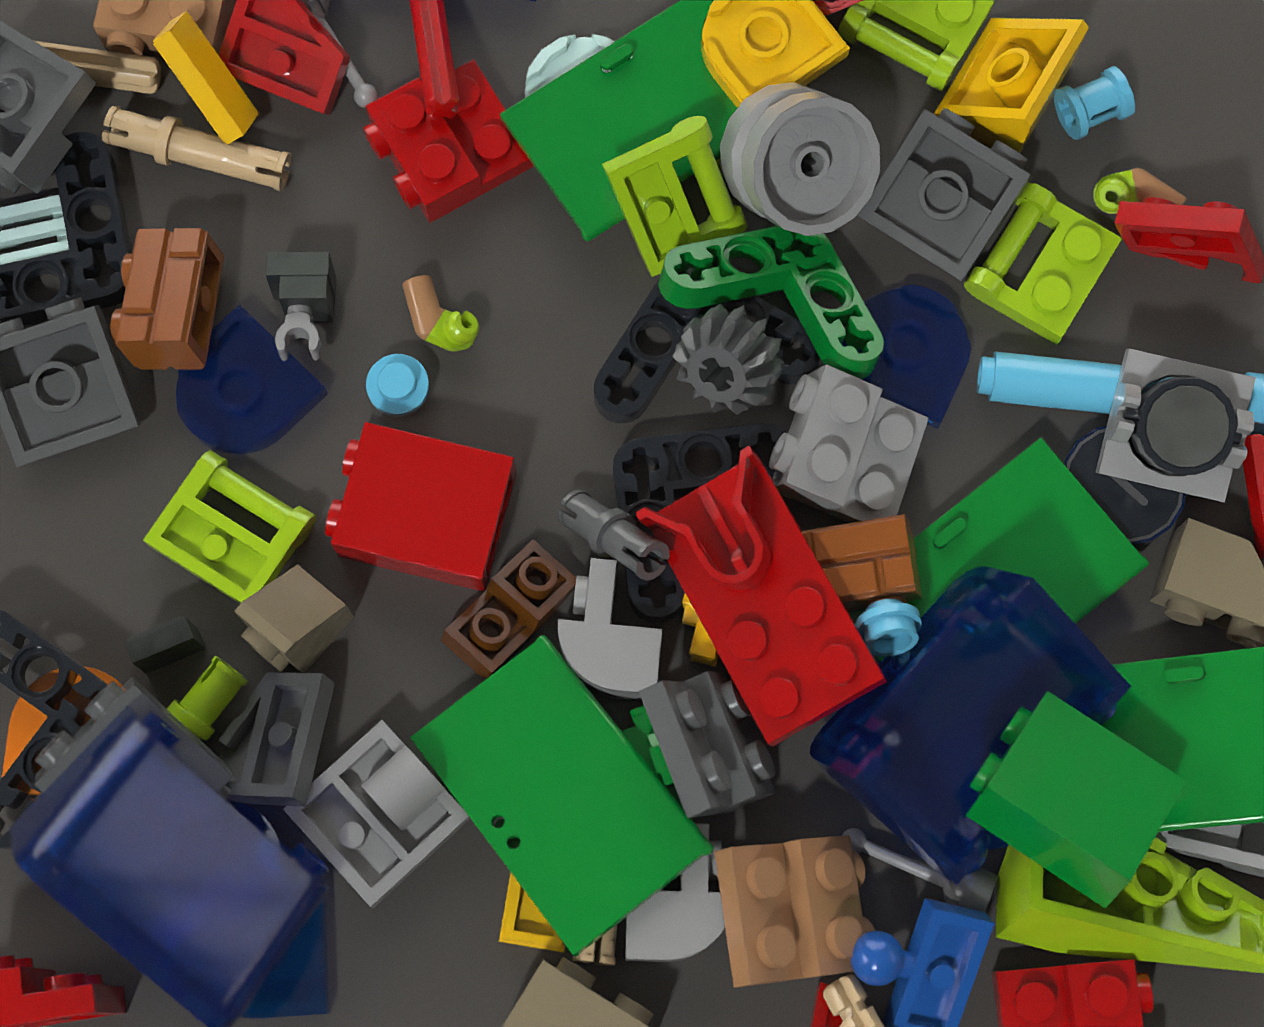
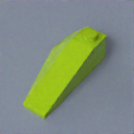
[995,837,1264,973]

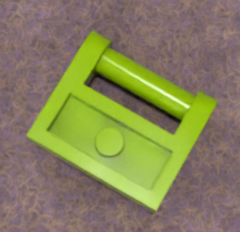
[837,0,994,92]
[602,116,748,277]
[964,183,1122,345]
[143,450,317,604]

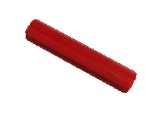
[409,0,459,120]

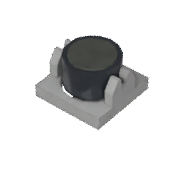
[1095,348,1256,503]

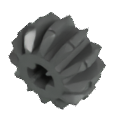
[672,304,784,415]

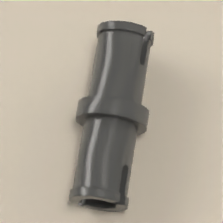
[557,489,670,580]

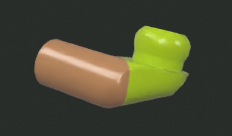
[1094,168,1187,214]
[402,275,479,352]

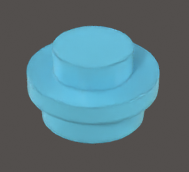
[366,354,429,416]
[855,599,922,657]

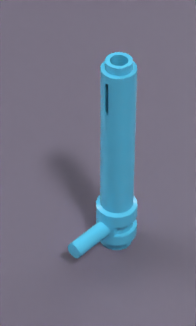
[977,351,1264,436]

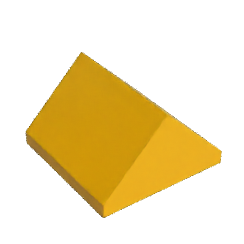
[934,18,1089,153]

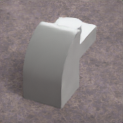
[558,558,662,702]
[626,824,725,962]

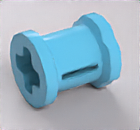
[1054,66,1135,140]

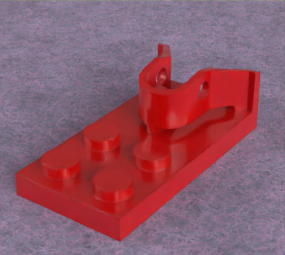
[636,445,887,747]

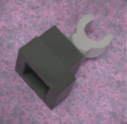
[265,252,336,361]

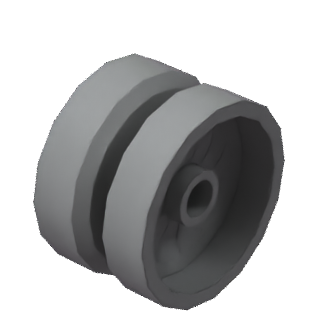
[720,82,880,236]

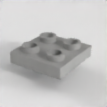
[283,720,471,908]

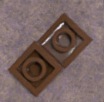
[440,539,577,680]

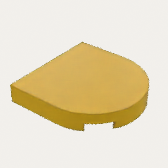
[701,0,850,108]

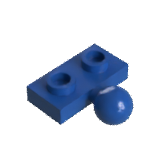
[850,898,995,1027]

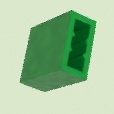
[966,691,1187,908]

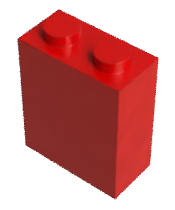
[325,422,517,592]

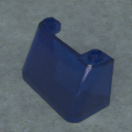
[810,566,1131,885]
[10,705,329,1027]

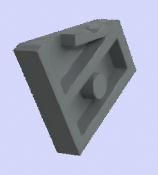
[219,672,335,806]

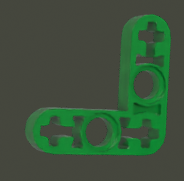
[658,226,884,379]

